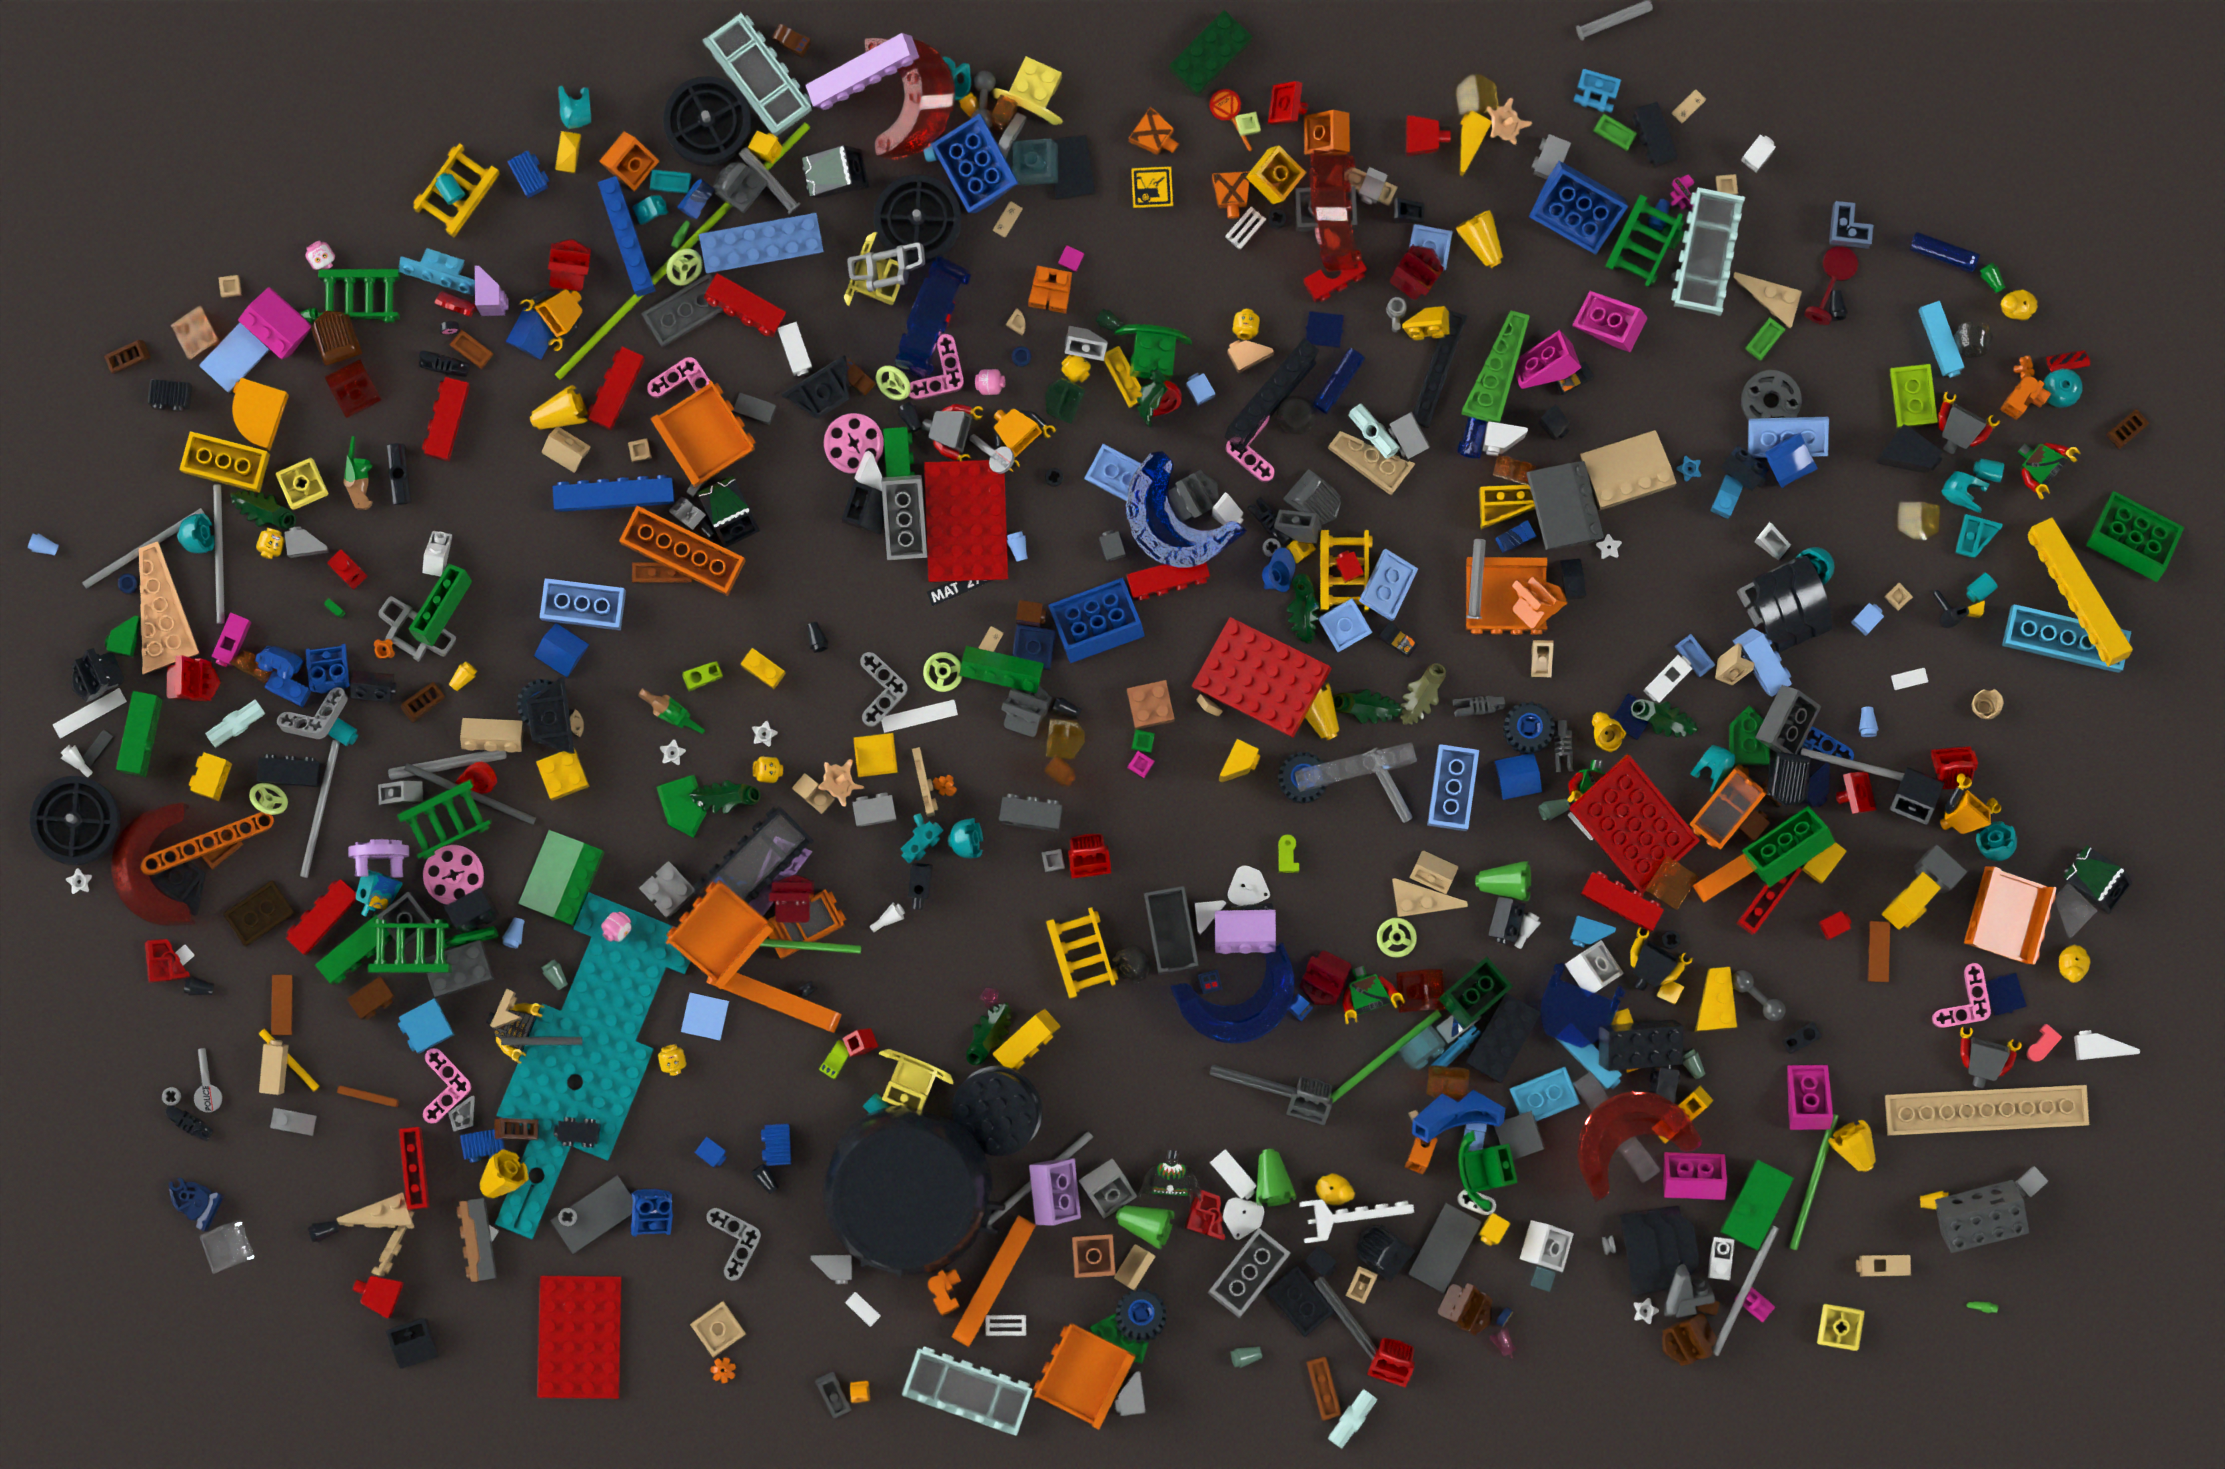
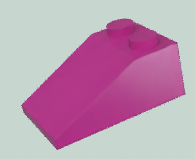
[1573,291,1647,352]
[1514,330,1581,389]
[1787,1065,1833,1130]

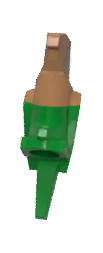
[344,436,373,510]
[638,688,705,734]

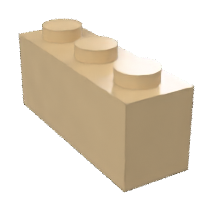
[460,718,524,753]

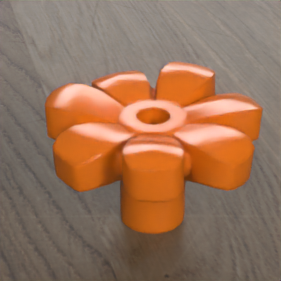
[2014,356,2035,379]
[932,775,957,796]
[710,1357,736,1383]

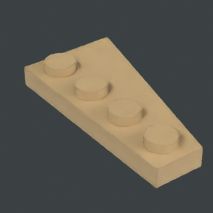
[1328,431,1415,495]

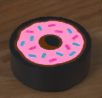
[439,321,460,335]

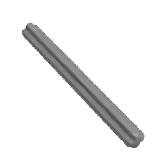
[388,751,507,780]

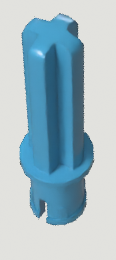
[1431,1025,1482,1074]

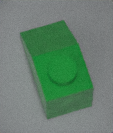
[105,616,141,657]

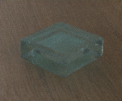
[1530,1266,1556,1292]

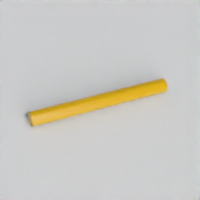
[259,1029,320,1092]

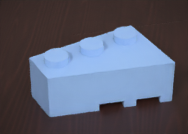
[1732,628,1792,696]

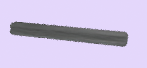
[1209,1065,1295,1098]
[1314,1276,1377,1359]

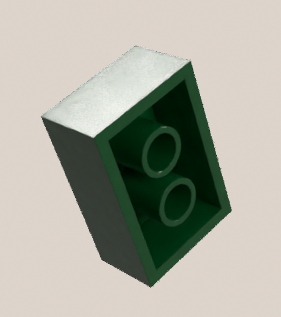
[1438,956,1513,1029]

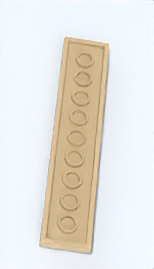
[1885,1085,2089,1136]

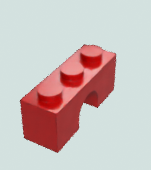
[1303,249,1367,302]

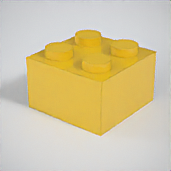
[1246,145,1306,204]
[536,748,590,801]
[189,752,232,801]

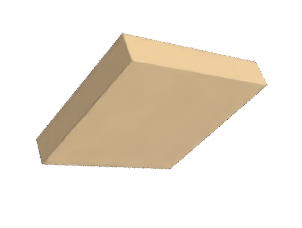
[690,1301,746,1357]

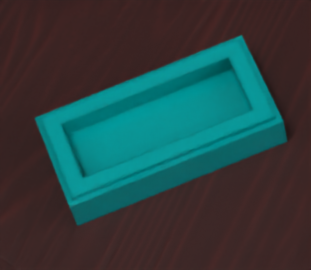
[650,170,692,194]

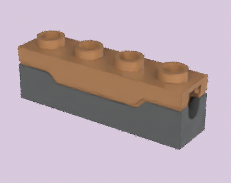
[457,1198,497,1282]

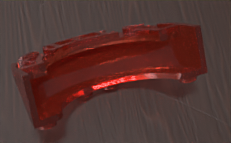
[864,38,955,160]
[1310,150,1361,272]
[111,802,195,926]
[1578,1091,1702,1202]

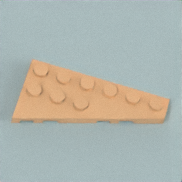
[139,542,200,675]

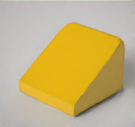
[1286,540,1316,564]
[1967,601,1985,618]
[1656,981,1684,1005]

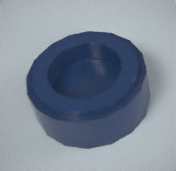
[1012,346,1031,367]
[118,573,139,594]
[1496,1307,1513,1327]

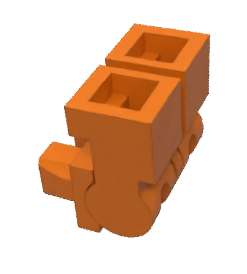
[1028,266,1072,314]
[2000,376,2051,420]
[928,1269,961,1316]

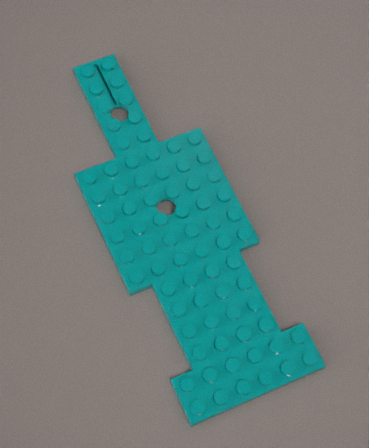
[495,892,691,1239]

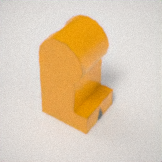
[850,1381,870,1403]

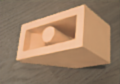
[1227,340,1274,373]

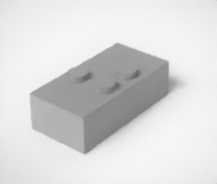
[881,475,927,560]
[1208,1228,1290,1318]

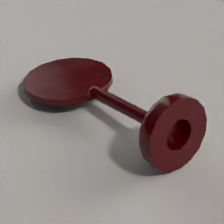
[1804,246,1858,325]

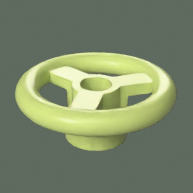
[666,249,703,286]
[876,366,911,401]
[923,652,963,692]
[249,783,288,815]
[1377,918,1417,958]

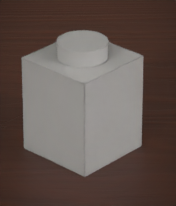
[2015,1166,2048,1198]

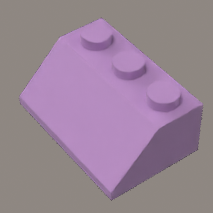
[475,266,509,316]
[1215,910,1276,954]
[1029,1158,1081,1225]

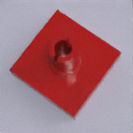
[1268,81,1308,125]
[1836,772,1877,814]

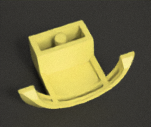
[991,57,1063,125]
[844,232,901,306]
[879,1049,954,1110]

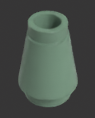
[1539,798,1570,821]
[541,959,568,990]
[1683,1048,1706,1079]
[1231,1347,1262,1368]

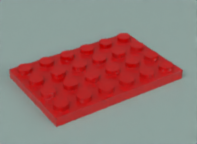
[924,460,1008,582]
[1192,617,1332,738]
[1568,754,1700,894]
[538,1276,622,1399]

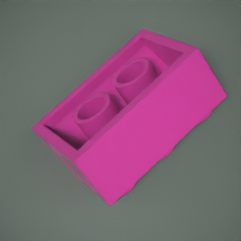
[238,287,313,359]
[1663,1152,1727,1200]

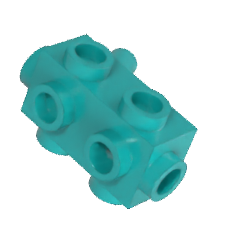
[901,813,944,864]

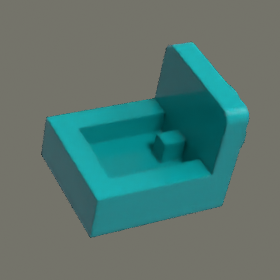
[632,195,668,225]

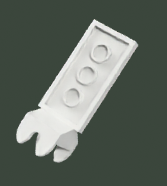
[1299,1200,1414,1243]

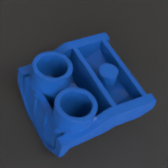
[1765,433,1818,488]
[306,644,350,694]
[255,646,304,679]
[631,1189,673,1237]

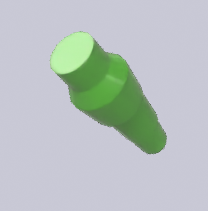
[671,221,690,249]
[1967,1302,1998,1313]

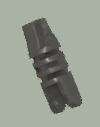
[1453,695,1505,717]
[1554,720,1574,772]

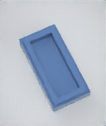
[1675,634,1715,678]

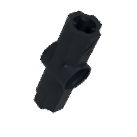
[387,443,411,505]

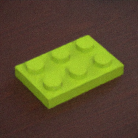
[1890,364,1938,428]

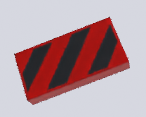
[2046,350,2090,372]

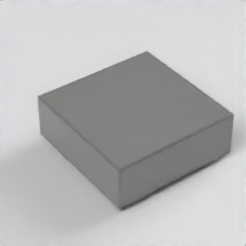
[1042,849,1065,873]

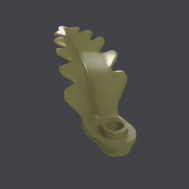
[1400,663,1446,725]

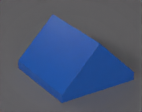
[506,307,554,360]
[534,623,589,678]
[1494,753,1542,800]

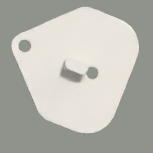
[1228,866,1270,906]
[1223,1198,1264,1240]

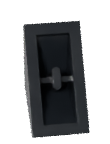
[1393,198,1424,223]

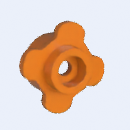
[374,639,395,659]

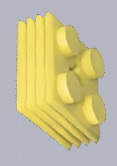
[276,458,328,510]
[1817,1304,1864,1351]

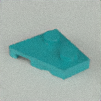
[1955,514,2003,558]

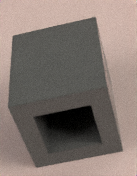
[1099,530,1126,563]

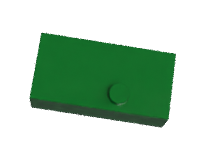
[116,691,163,778]
[1742,806,1835,887]
[1720,1160,1794,1251]

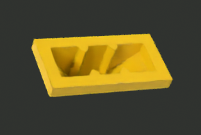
[555,131,581,173]

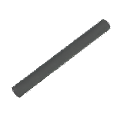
[501,1037,582,1045]

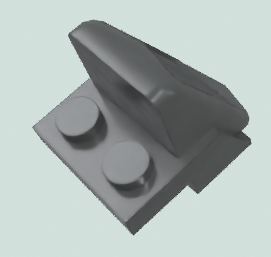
[713,162,768,213]
[1165,469,1219,522]
[1283,469,1341,525]
[1001,685,1053,737]
[1286,1077,1333,1125]
[1664,1264,1715,1318]

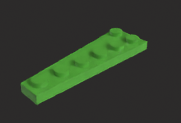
[1461,310,1530,423]

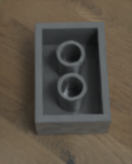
[1295,186,1357,232]
[1755,685,1821,754]
[999,794,1062,832]
[1913,845,1967,894]
[424,940,494,998]

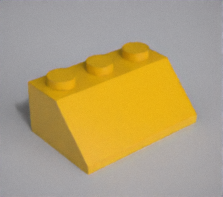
[1219,739,1261,782]

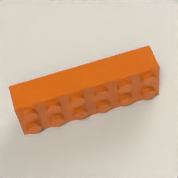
[619,506,746,596]

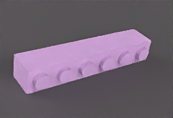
[806,33,919,110]

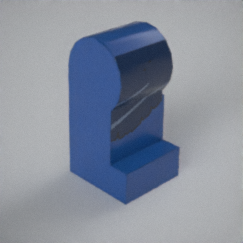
[677,179,714,219]
[1495,520,1536,553]

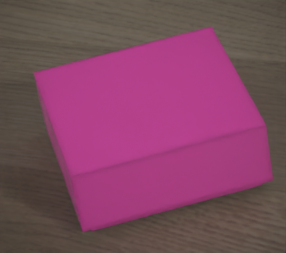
[1058,245,1084,272]
[1127,751,1155,778]

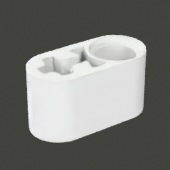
[1458,1190,1496,1215]

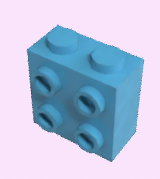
[398,998,455,1054]

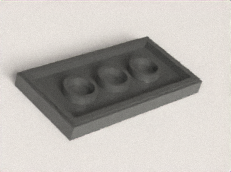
[641,273,724,348]
[550,1175,633,1254]
[1408,1203,1482,1293]

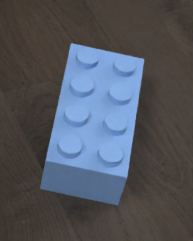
[540,578,626,630]
[1427,744,1479,831]

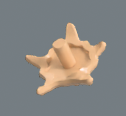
[1487,98,1532,145]
[818,759,864,806]

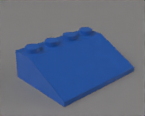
[931,114,1018,213]
[1529,161,1628,255]
[1048,578,1145,663]

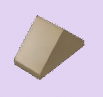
[1346,1267,1378,1303]

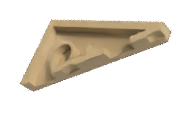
[1733,272,1802,329]
[912,747,938,817]
[1392,878,1468,917]
[337,1193,414,1228]
[372,1210,414,1276]

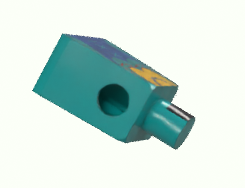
[356,869,403,918]

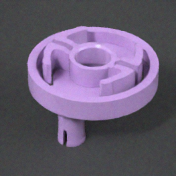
[348,840,409,878]

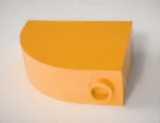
[232,378,289,451]

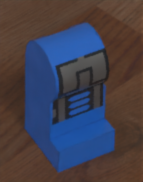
[1286,994,1313,1021]

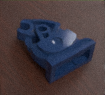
[169,1177,225,1232]

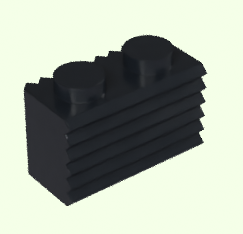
[148,379,192,412]

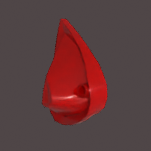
[1152,381,1182,417]
[455,762,497,794]

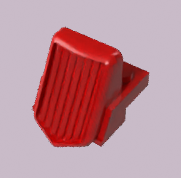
[548,239,591,291]
[167,655,220,701]
[1931,746,1978,789]
[1068,834,1111,879]
[1367,1338,1415,1388]

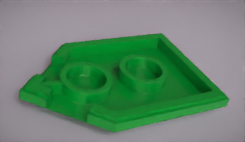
[1729,705,1770,765]
[656,775,707,838]
[444,926,499,949]
[1090,1314,1148,1364]

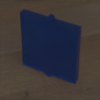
[1305,311,1344,348]
[1612,693,1649,740]
[1985,973,2027,1016]

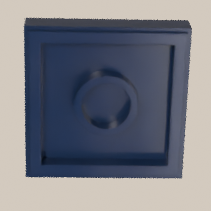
[1012,624,1056,670]

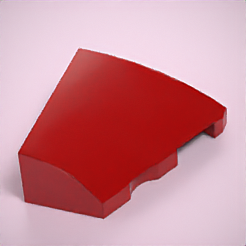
[434,291,478,317]
[145,939,190,983]
[1184,1190,1225,1240]

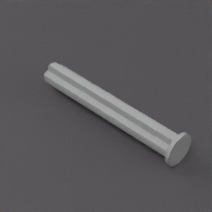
[1576,0,1653,40]
[739,147,800,214]
[1466,539,1486,619]
[1363,748,1413,823]

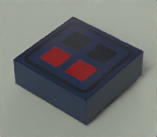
[1198,970,1223,994]

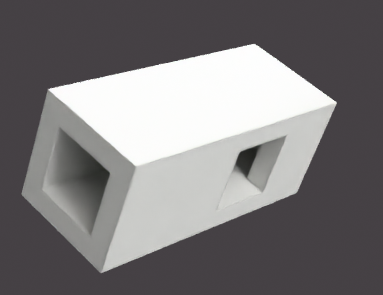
[777,322,813,377]
[1643,655,1692,704]
[1210,1149,1256,1199]

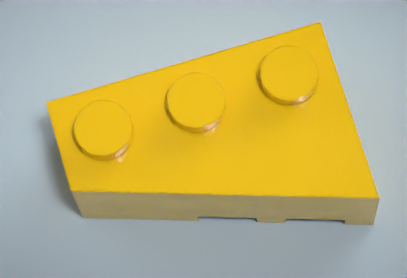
[1479,485,1535,529]
[1881,871,1941,930]
[1695,967,1737,1032]
[993,1009,1061,1071]

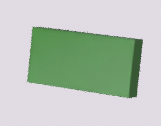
[1593,114,1638,151]
[1745,318,1785,361]

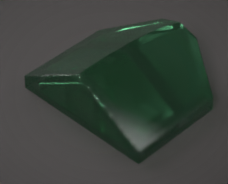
[1045,378,1086,424]

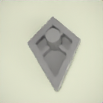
[448,1096,475,1132]

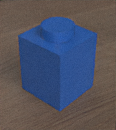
[694,1137,727,1168]

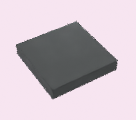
[1494,1111,1546,1160]

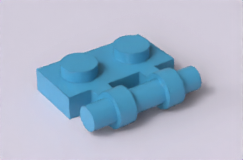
[1573,69,1621,112]

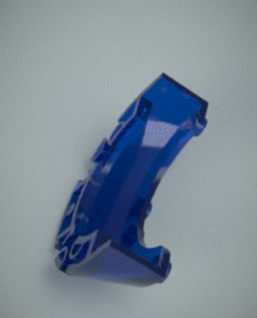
[895,255,971,379]
[1126,451,1247,568]
[1170,942,1294,1044]

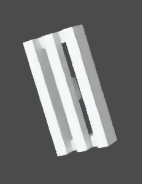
[1225,207,1266,250]
[986,1315,1026,1336]

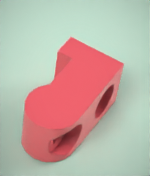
[2026,1024,2062,1062]

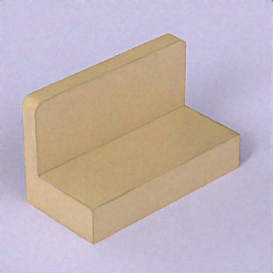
[542,427,591,472]
[1715,643,1754,685]
[1410,851,1458,894]
[1114,1244,1156,1291]

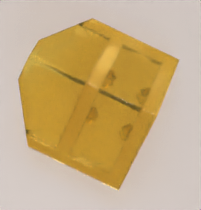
[1456,75,1498,115]
[1898,502,1940,540]
[1046,718,1085,759]

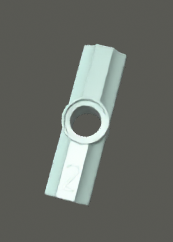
[1348,404,1400,459]
[205,700,265,748]
[1328,1389,1377,1449]

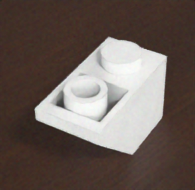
[1741,134,1776,173]
[422,531,452,577]
[1707,1237,1734,1280]

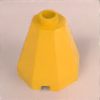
[1828,1120,1876,1172]
[480,1149,529,1199]

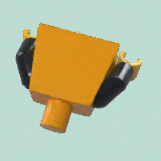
[520,289,582,351]
[994,409,1056,471]
[1940,773,2001,834]

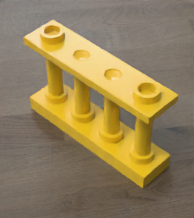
[413,143,500,237]
[1320,530,1373,612]
[1046,907,1118,999]

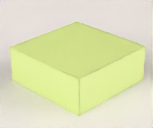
[1235,112,1261,136]

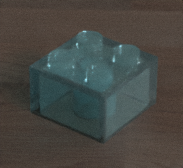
[1013,138,1058,186]
[1397,1025,1445,1071]

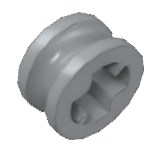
[1263,538,1280,557]
[162,1087,181,1106]
[558,1208,577,1226]
[1602,1235,1616,1255]

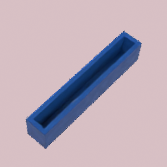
[597,176,656,297]
[553,475,675,512]

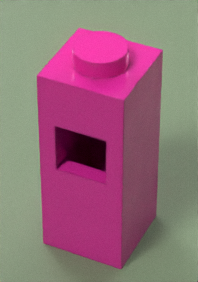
[212,612,252,667]

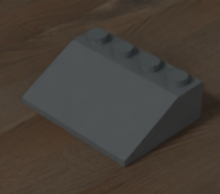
[1527,461,1604,550]

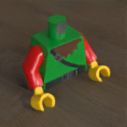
[2018,443,2081,499]
[1568,760,1606,802]
[1342,966,1405,1024]

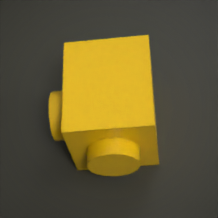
[748,131,782,164]

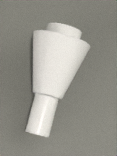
[60,745,93,778]
[870,903,905,932]
[1514,912,1541,949]

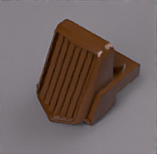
[311,310,363,366]
[1438,1283,1493,1336]
[1662,1313,1717,1366]

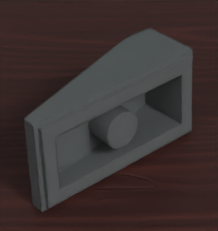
[733,393,777,425]
[815,1372,851,1419]

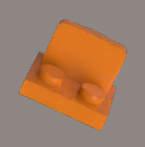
[1512,576,1567,629]

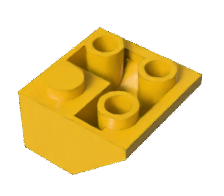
[1402,306,1449,340]

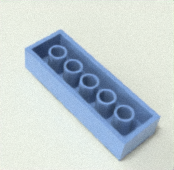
[699,213,824,273]

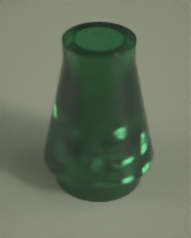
[1095,308,1126,332]

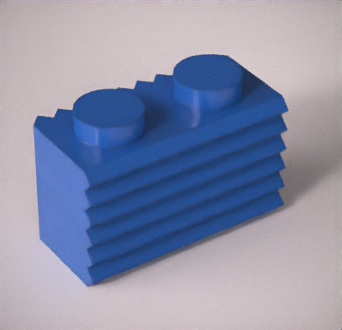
[507,151,549,199]
[265,671,311,708]
[761,1124,792,1166]
[460,1129,505,1163]

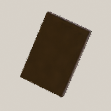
[223,880,295,947]

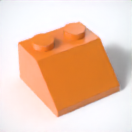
[1304,110,1350,155]
[599,131,659,191]

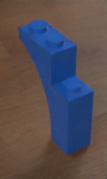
[1412,1090,1505,1143]

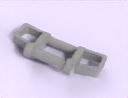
[847,242,925,292]
[379,596,456,662]

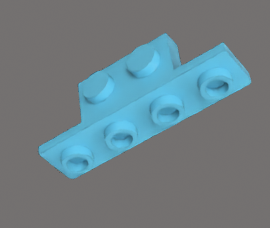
[399,248,475,295]

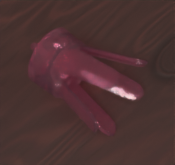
[979,987,1000,1008]
[1489,1328,1516,1358]

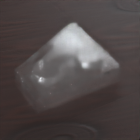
[2055,883,2098,938]

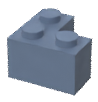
[1829,201,1873,248]

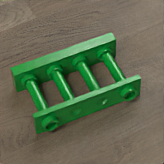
[1606,194,1685,287]
[318,269,400,323]
[397,779,492,859]
[368,920,452,973]

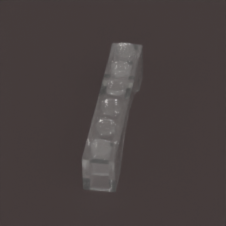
[1295,742,1417,792]
[1573,1071,1661,1183]

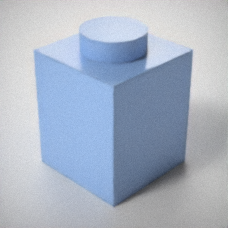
[1186,373,1215,406]
[1851,603,1884,636]

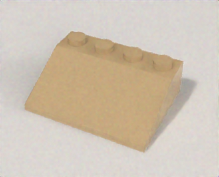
[1580,430,1676,511]

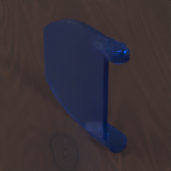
[1541,963,1626,1048]

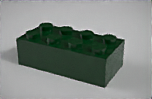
[1169,10,1253,97]

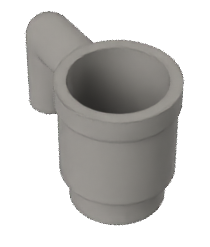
[1386,297,1406,333]

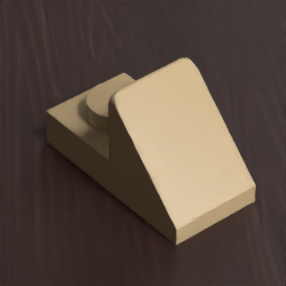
[1531,640,1553,677]
[792,773,835,814]
[490,989,522,1028]

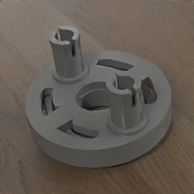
[1741,370,1802,420]

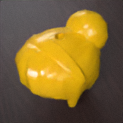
[2001,289,2038,321]
[1592,712,1626,753]
[2059,944,2090,983]
[1316,1173,1355,1206]

